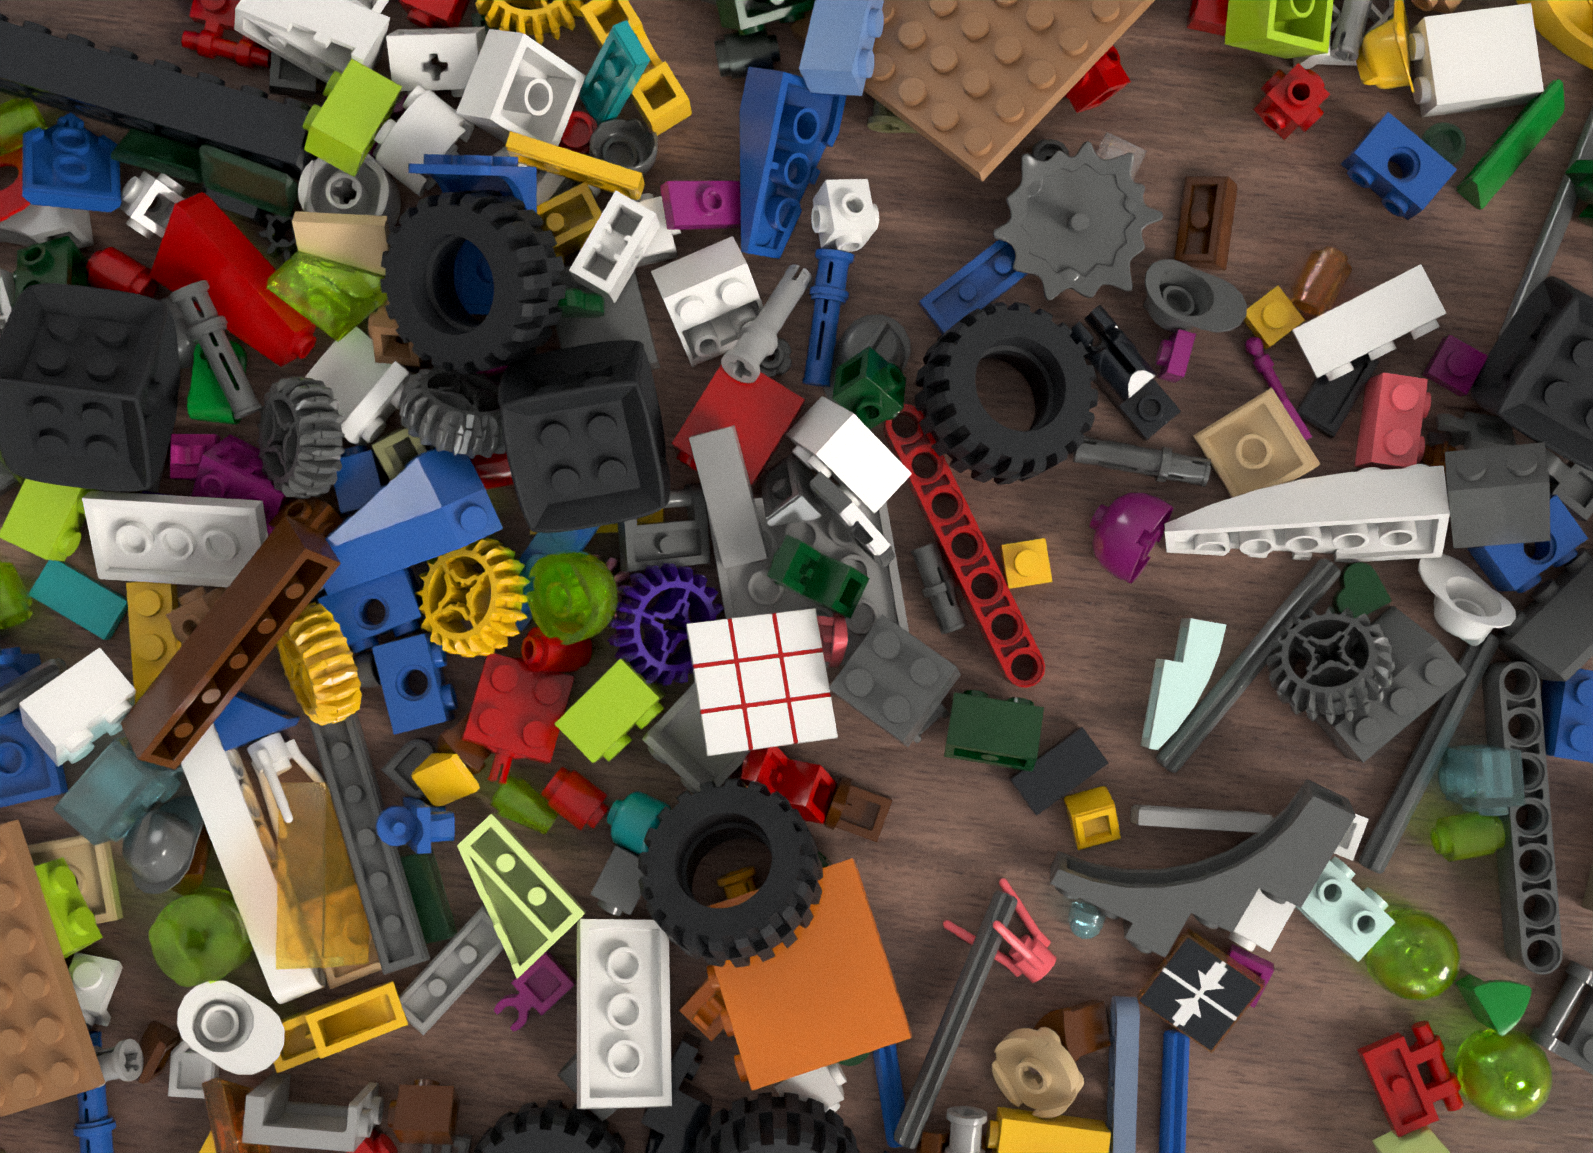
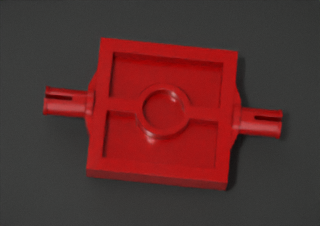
[461,653,574,785]

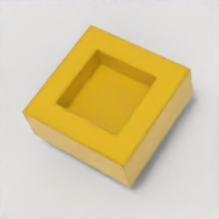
[1243,285,1305,350]
[1000,538,1053,589]

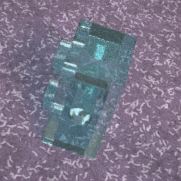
[1438,744,1525,816]

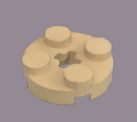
[992,1027,1084,1118]

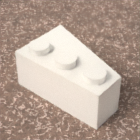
[234,0,390,83]
[1292,264,1446,382]

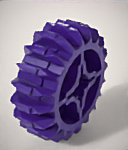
[605,563,725,686]

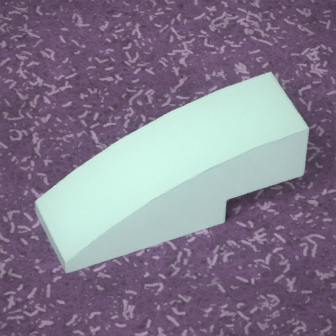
[1140,618,1226,750]

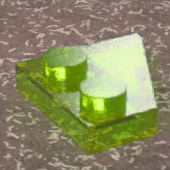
[266,251,388,342]

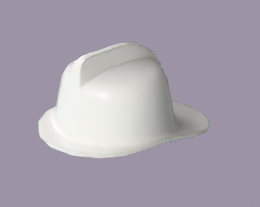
[1418,554,1516,646]
[177,980,285,1075]

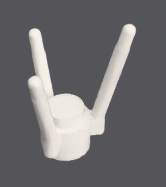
[247,733,331,847]

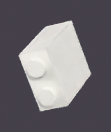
[1408,3,1544,118]

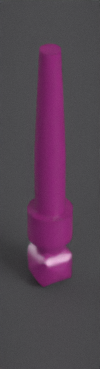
[1244,337,1290,402]

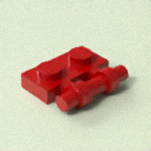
[181,0,272,68]
[1357,1020,1464,1138]

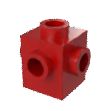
[1064,45,1131,113]
[1253,63,1330,140]

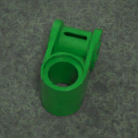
[187,336,248,425]

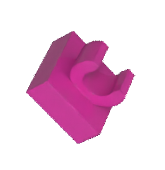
[170,434,221,480]

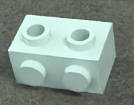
[1295,856,1395,962]

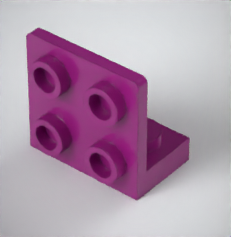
[191,434,291,536]

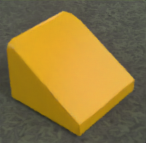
[411,753,480,807]
[1064,786,1121,850]

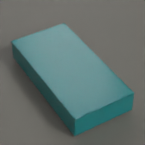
[28,560,128,640]

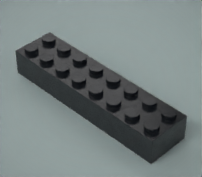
[0,13,318,181]

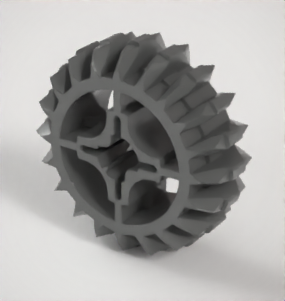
[399,367,505,459]
[257,376,345,499]
[1267,605,1395,725]

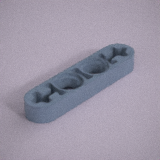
[1106,996,1140,1153]

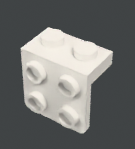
[305,326,413,446]

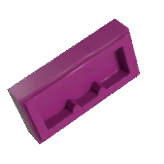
[660,181,741,230]

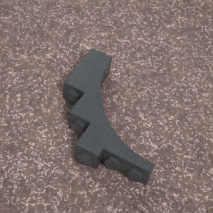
[1050,779,1356,958]

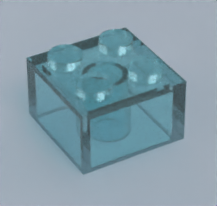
[53,737,184,846]

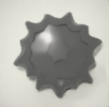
[992,141,1164,301]

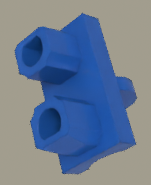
[375,796,455,854]

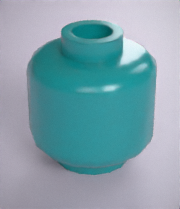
[607,791,672,855]

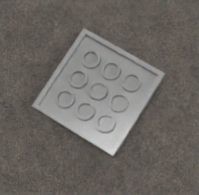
[707,484,909,668]

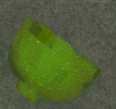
[527,550,618,645]
[1364,908,1461,1001]
[1454,1029,1553,1121]

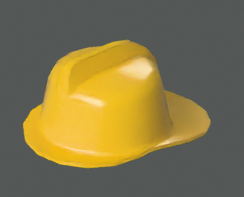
[1356,0,1414,93]

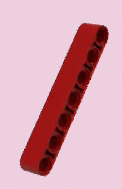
[883,404,1045,688]

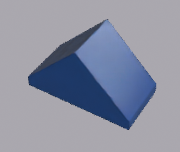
[213,691,300,751]

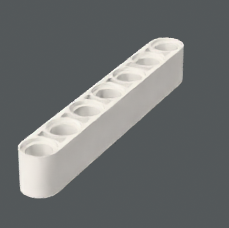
[181,723,326,1004]

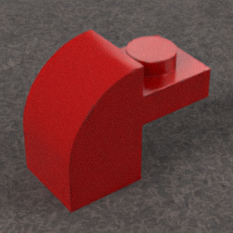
[740,747,837,824]

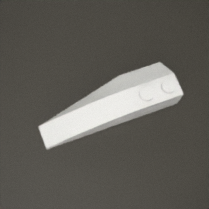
[1164,464,1450,563]

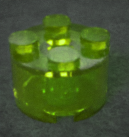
[149,887,254,987]

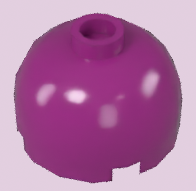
[1089,492,1173,584]

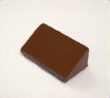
[1174,176,1237,271]

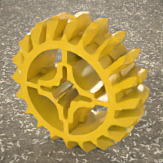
[475,0,590,45]
[415,538,532,658]
[276,602,362,726]

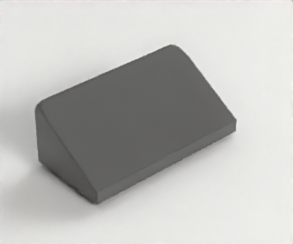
[760,454,822,527]

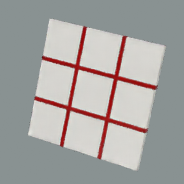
[686,608,838,756]

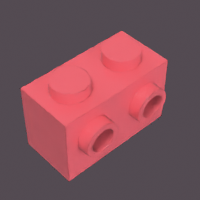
[1354,373,1431,470]

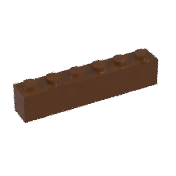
[120,516,341,770]

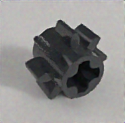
[259,206,299,265]

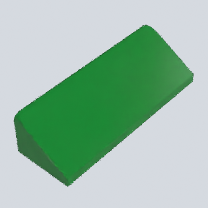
[1456,79,1565,210]

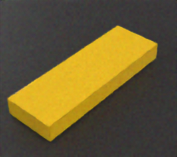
[505,131,645,200]

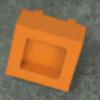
[679,977,726,1042]

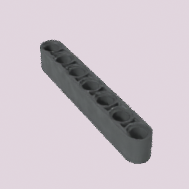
[1482,661,1563,975]

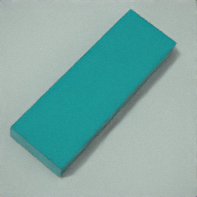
[579,20,650,126]

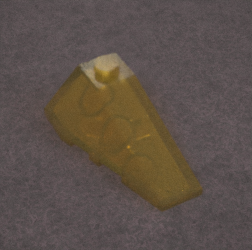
[275,782,369,970]

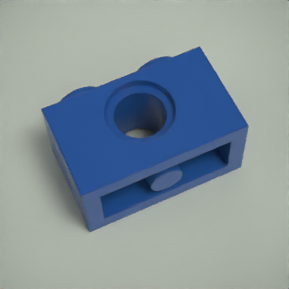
[1341,112,1457,220]
[1467,495,1588,593]
[318,567,426,654]
[372,633,458,735]

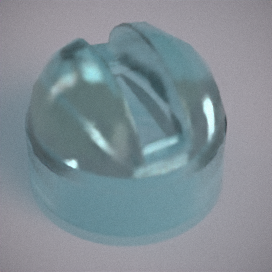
[1068,902,1106,939]

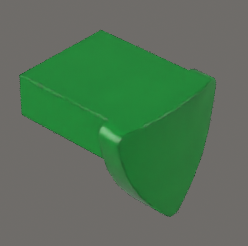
[1455,974,1532,1036]

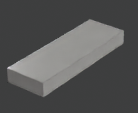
[689,425,769,569]
[1130,804,1274,833]
[399,905,504,1036]

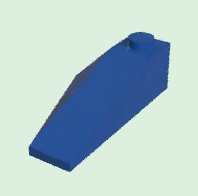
[739,67,847,259]
[323,447,503,596]

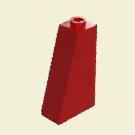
[149,192,320,367]

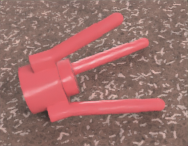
[943,878,1057,983]

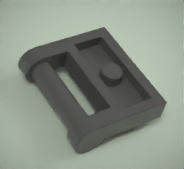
[618,483,710,572]
[1528,960,1593,1075]

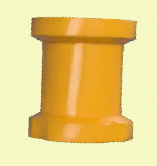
[716,866,757,900]

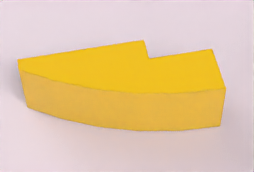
[273,981,408,1074]

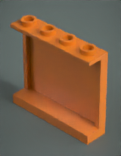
[707,858,912,1091]

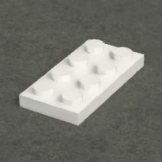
[82,491,268,587]
[577,919,672,1109]

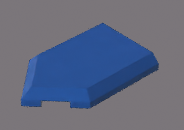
[22,113,121,213]

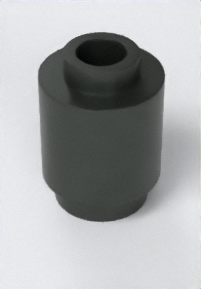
[714,27,781,80]

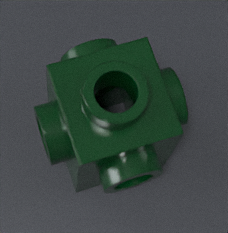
[832,346,906,430]

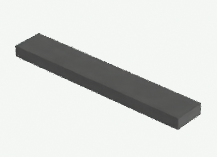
[308,711,430,975]

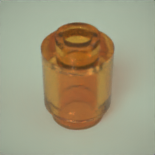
[1290,246,1352,316]

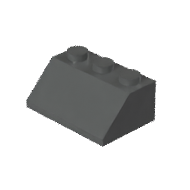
[1496,548,1593,682]
[1315,606,1467,763]

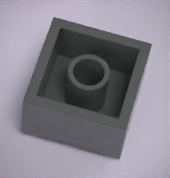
[828,614,961,748]

